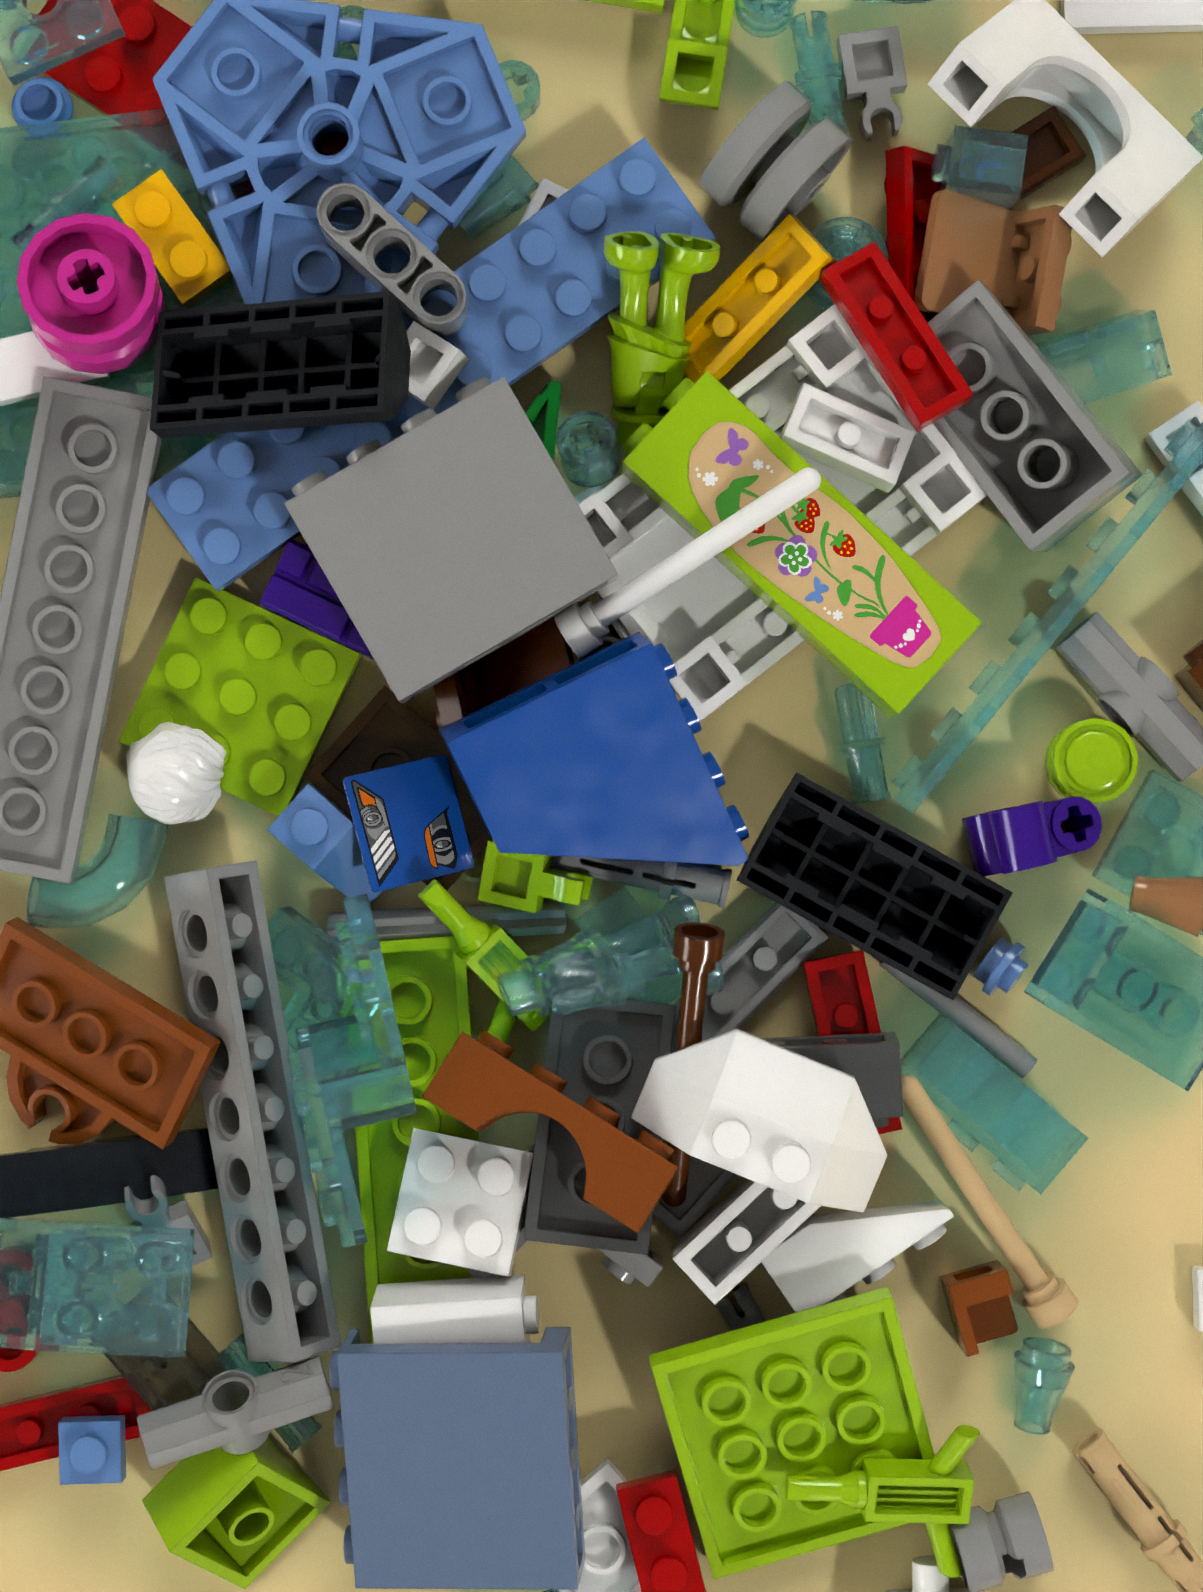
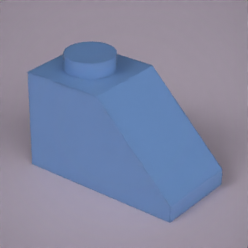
[267,784,383,911]

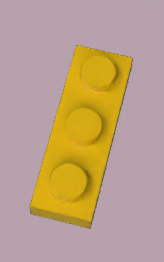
[685,214,836,383]

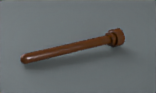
[662,922,725,1207]

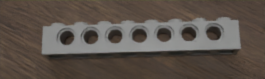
[164,860,341,1363]

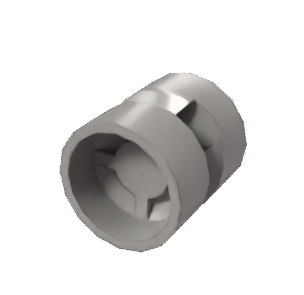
[950,1491,1054,1592]

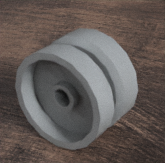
[699,81,853,242]

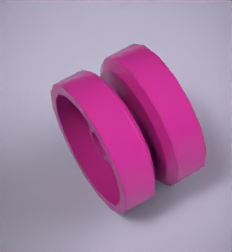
[16,213,166,374]

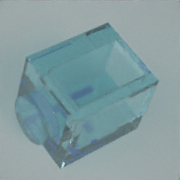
[931,125,1028,210]

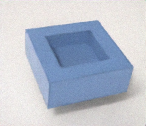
[58,1415,126,1485]

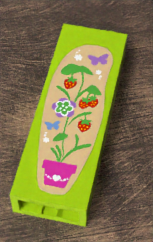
[621,371,982,718]

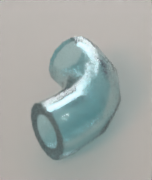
[27,814,168,929]

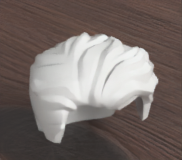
[126,722,227,824]

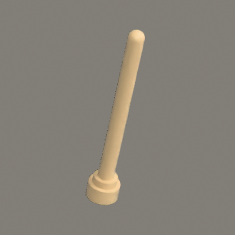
[901,1075,1078,1328]

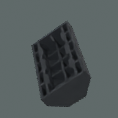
[150,291,411,438]
[737,773,1013,1000]

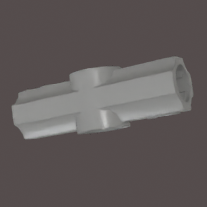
[1055,611,1203,782]
[137,1356,334,1469]

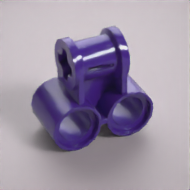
[962,797,1102,877]

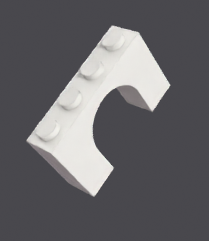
[928,0,1203,258]
[370,1274,540,1344]

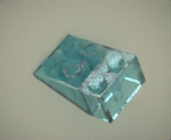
[0,1218,195,1358]

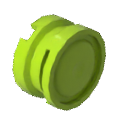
[1044,718,1139,804]

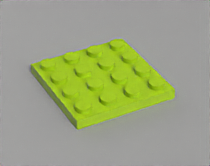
[649,1286,935,1579]

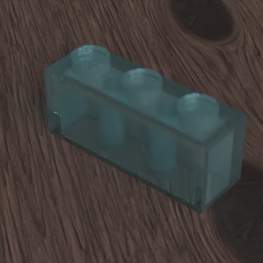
[900,1014,1089,1195]

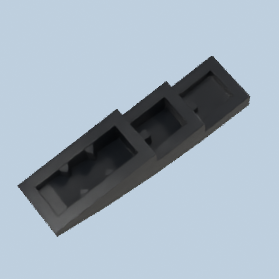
[0,1127,218,1219]

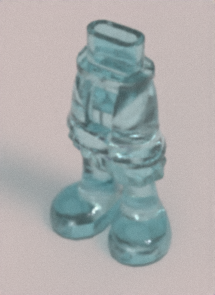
[497,894,724,1018]

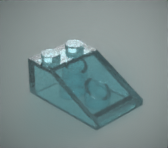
[1024,889,1203,1092]

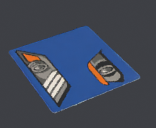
[343,754,474,893]

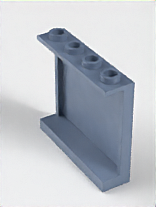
[329,1327,585,1590]

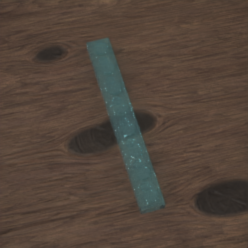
[891,421,1203,815]

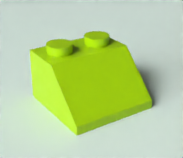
[142,1436,331,1589]

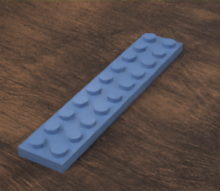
[148,137,715,592]

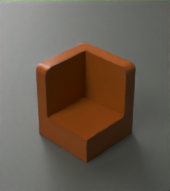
[939,1260,1018,1357]

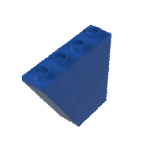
[439,632,749,866]

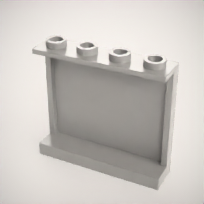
[284,376,619,704]

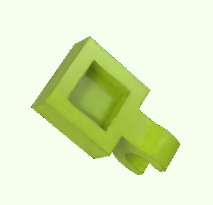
[478,839,594,913]

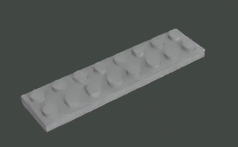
[0,376,162,884]

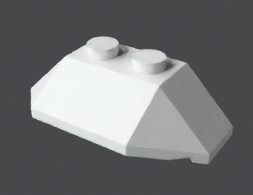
[631,1029,888,1213]

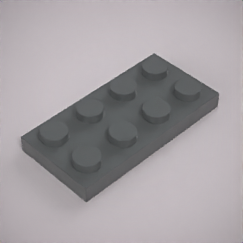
[523,991,676,1255]

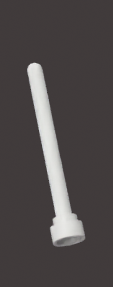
[554,467,821,657]

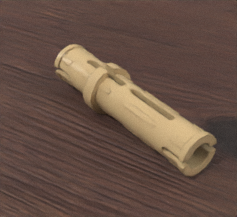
[1072,1429,1203,1592]

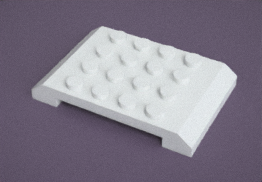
[579,304,987,722]

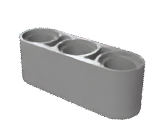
[316,183,468,337]

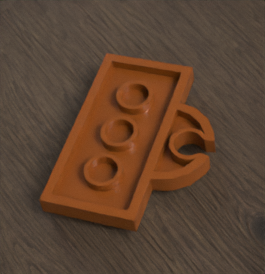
[0,917,221,1150]

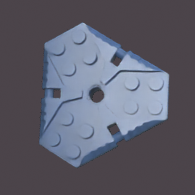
[152,0,526,304]

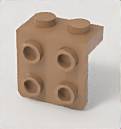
[914,189,1072,335]

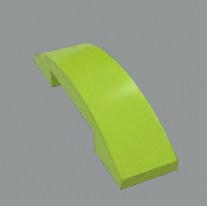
[659,0,735,110]

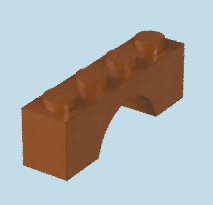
[422,1030,679,1233]

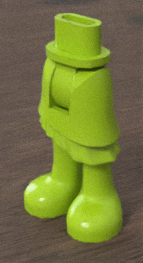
[604,231,721,445]

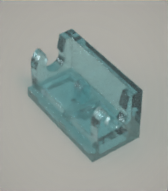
[1035,310,1172,404]

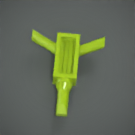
[418,879,605,1044]
[785,1425,980,1578]

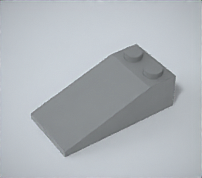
[928,279,1143,552]

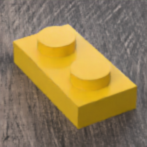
[112,169,233,309]

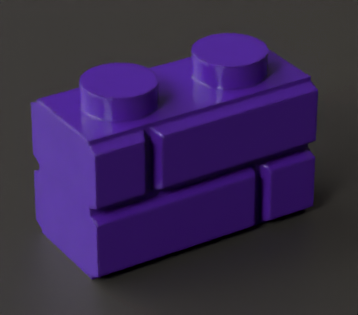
[260,538,374,660]

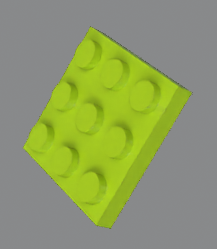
[118,577,362,816]

